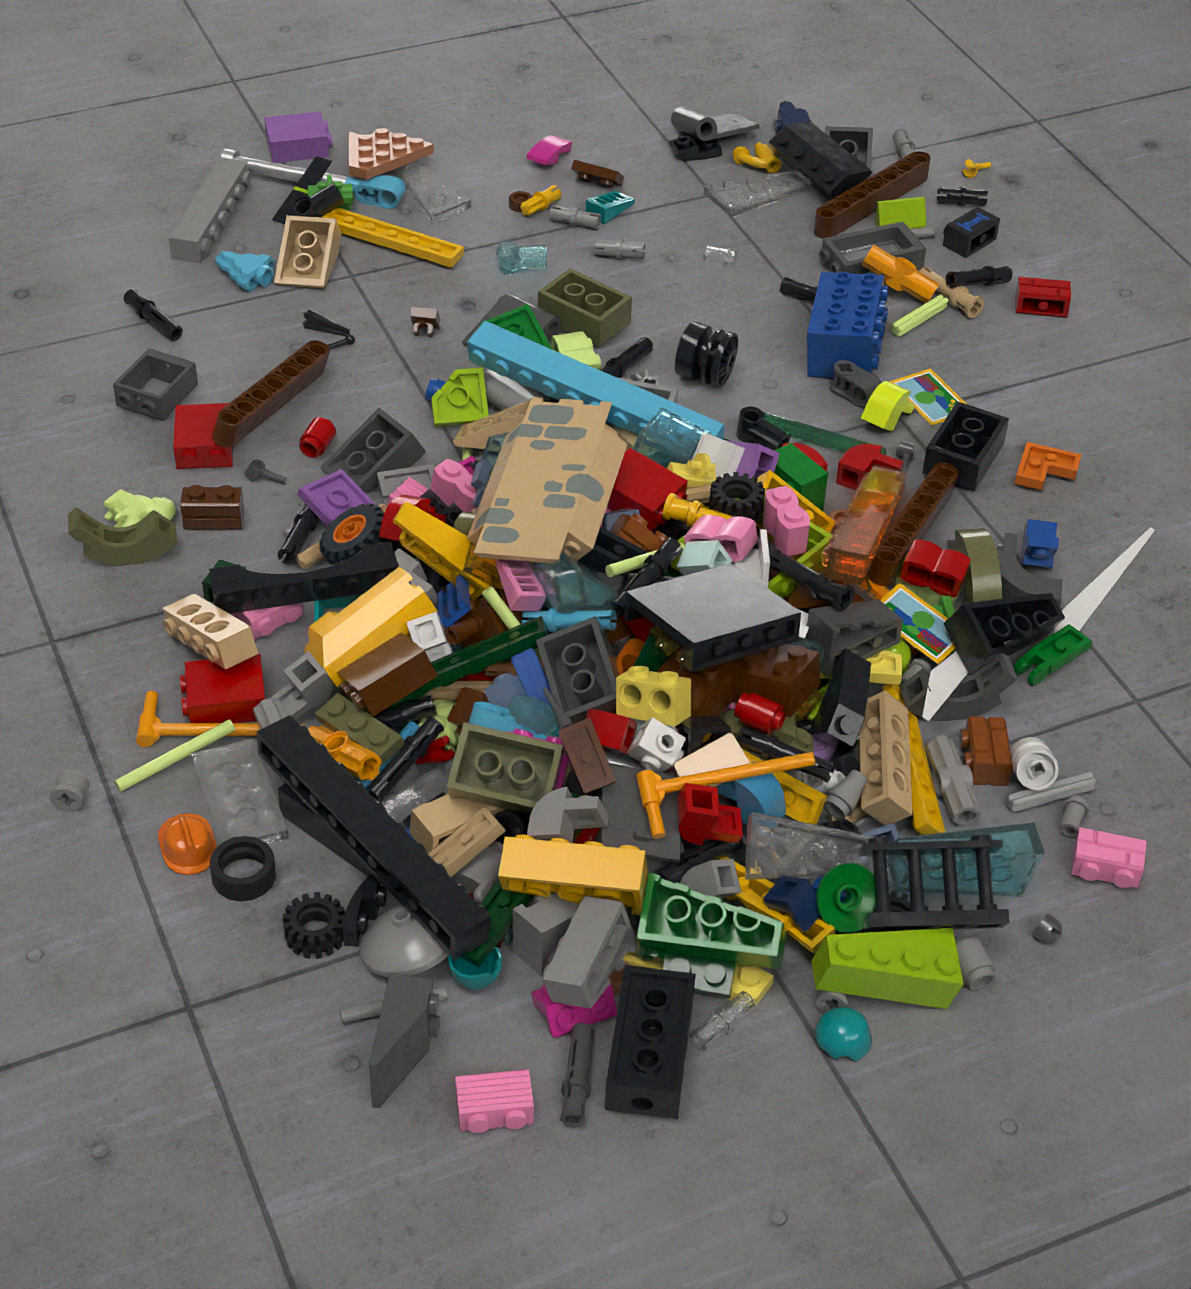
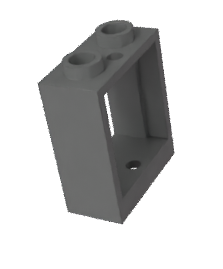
[113,348,198,421]

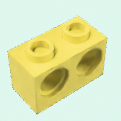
[616,666,691,727]

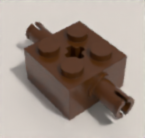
[445,588,544,648]

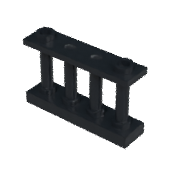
[859,834,1010,932]

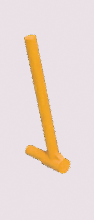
[136,691,305,747]
[636,752,815,839]

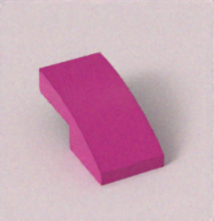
[526,135,572,165]

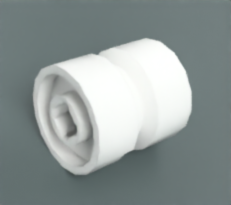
[1010,737,1059,790]

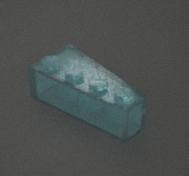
[887,822,1045,897]

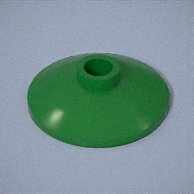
[816,863,876,933]

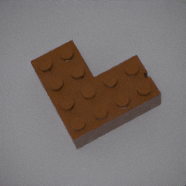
[656,644,820,728]

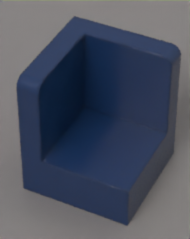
[763,875,820,932]

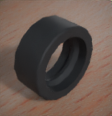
[210,836,276,902]

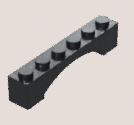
[209,542,398,614]

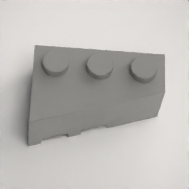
[542,896,639,1009]

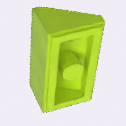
[875,196,926,229]

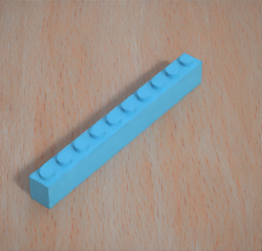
[467,321,724,460]

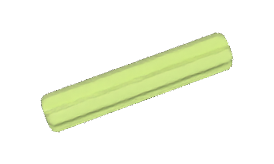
[891,295,948,337]

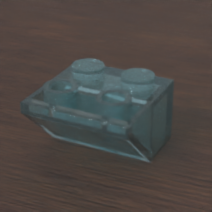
[633,408,711,468]
[533,551,618,614]

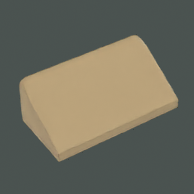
[673,733,750,787]

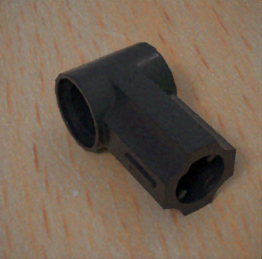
[292,183,345,218]
[736,406,791,450]

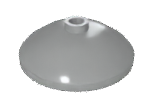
[360,904,449,977]

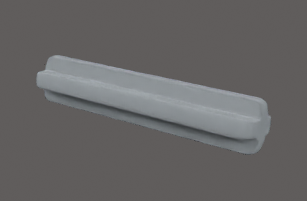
[1005,772,1096,812]

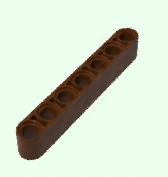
[814,151,931,239]
[212,340,330,447]
[868,463,959,586]

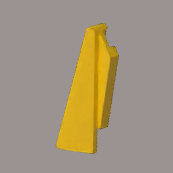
[393,502,523,599]
[720,856,835,953]

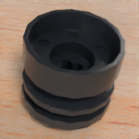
[675,321,739,388]

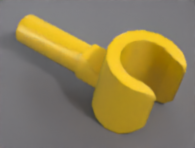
[962,159,991,178]

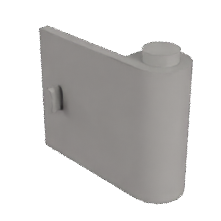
[484,370,556,411]

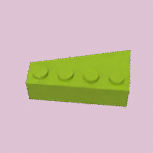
[811,928,964,1009]

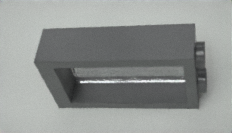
[819,222,926,274]

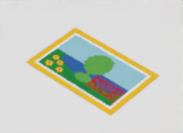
[889,368,966,425]
[880,583,956,665]

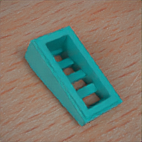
[585,191,635,224]

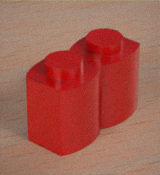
[900,539,971,597]

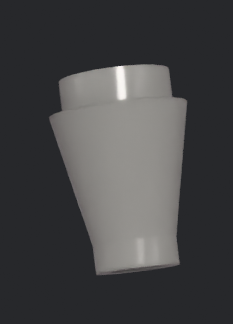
[824,770,868,820]

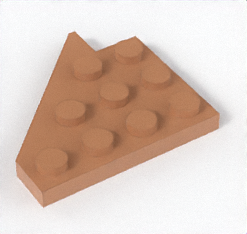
[349,128,434,180]

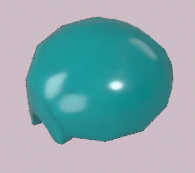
[448,946,503,990]
[814,1007,872,1061]

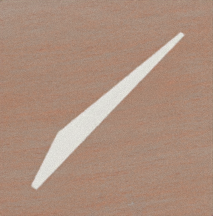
[1054,527,1155,633]
[922,651,968,722]

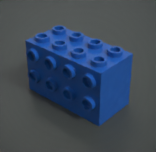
[807,272,888,378]

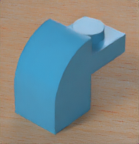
[716,761,786,833]

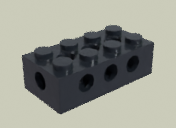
[605,965,696,1119]

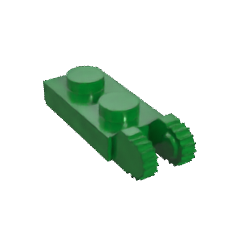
[1013,624,1092,686]

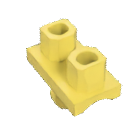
[667,453,717,489]

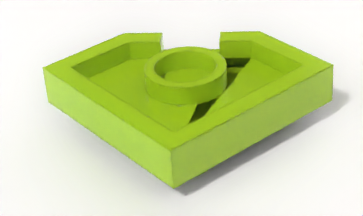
[431,367,489,427]

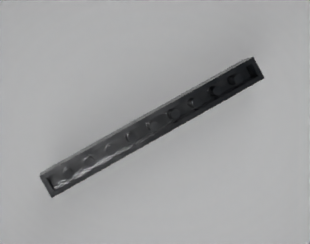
[257,715,491,960]

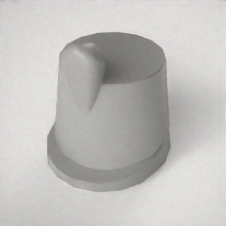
[451,841,503,904]

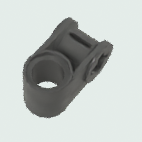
[830,360,882,407]

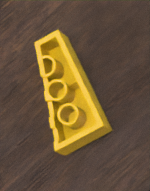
[498,834,648,916]

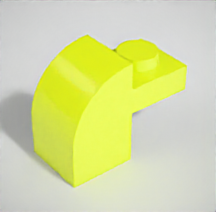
[861,381,915,431]

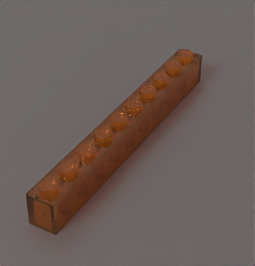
[821,464,908,585]

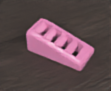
[495,559,546,611]

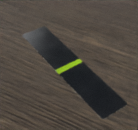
[272,156,333,224]

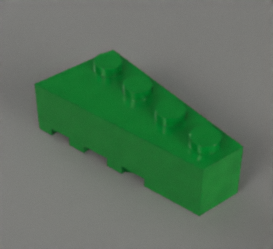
[637,872,786,970]

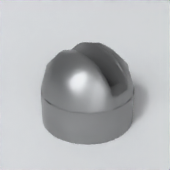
[1032,913,1062,943]

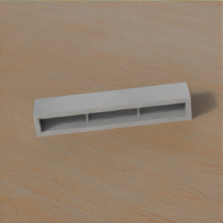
[169,157,252,263]

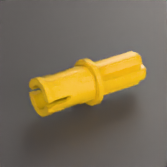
[520,185,562,216]

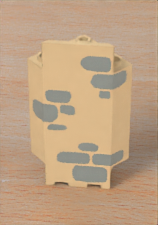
[467,397,627,587]

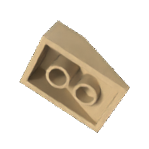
[274,215,342,289]
[453,400,530,451]

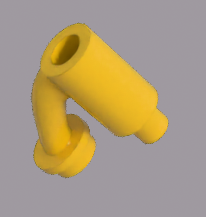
[732,142,782,173]

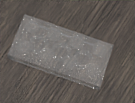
[191,738,289,844]

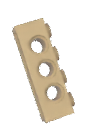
[162,594,259,669]
[859,690,912,825]

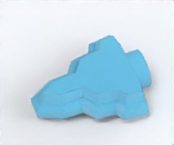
[214,251,276,292]

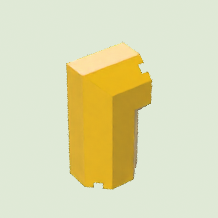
[304,567,438,688]

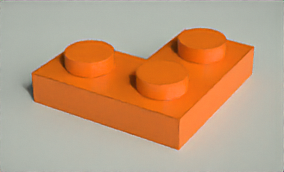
[1014,442,1082,490]

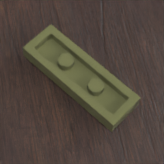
[315,693,405,766]

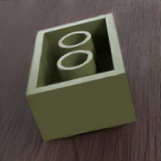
[538,268,632,347]
[447,722,564,815]

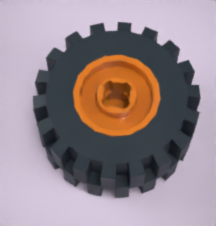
[319,503,401,565]

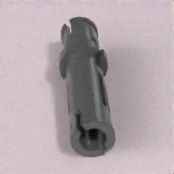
[560,1023,595,1127]

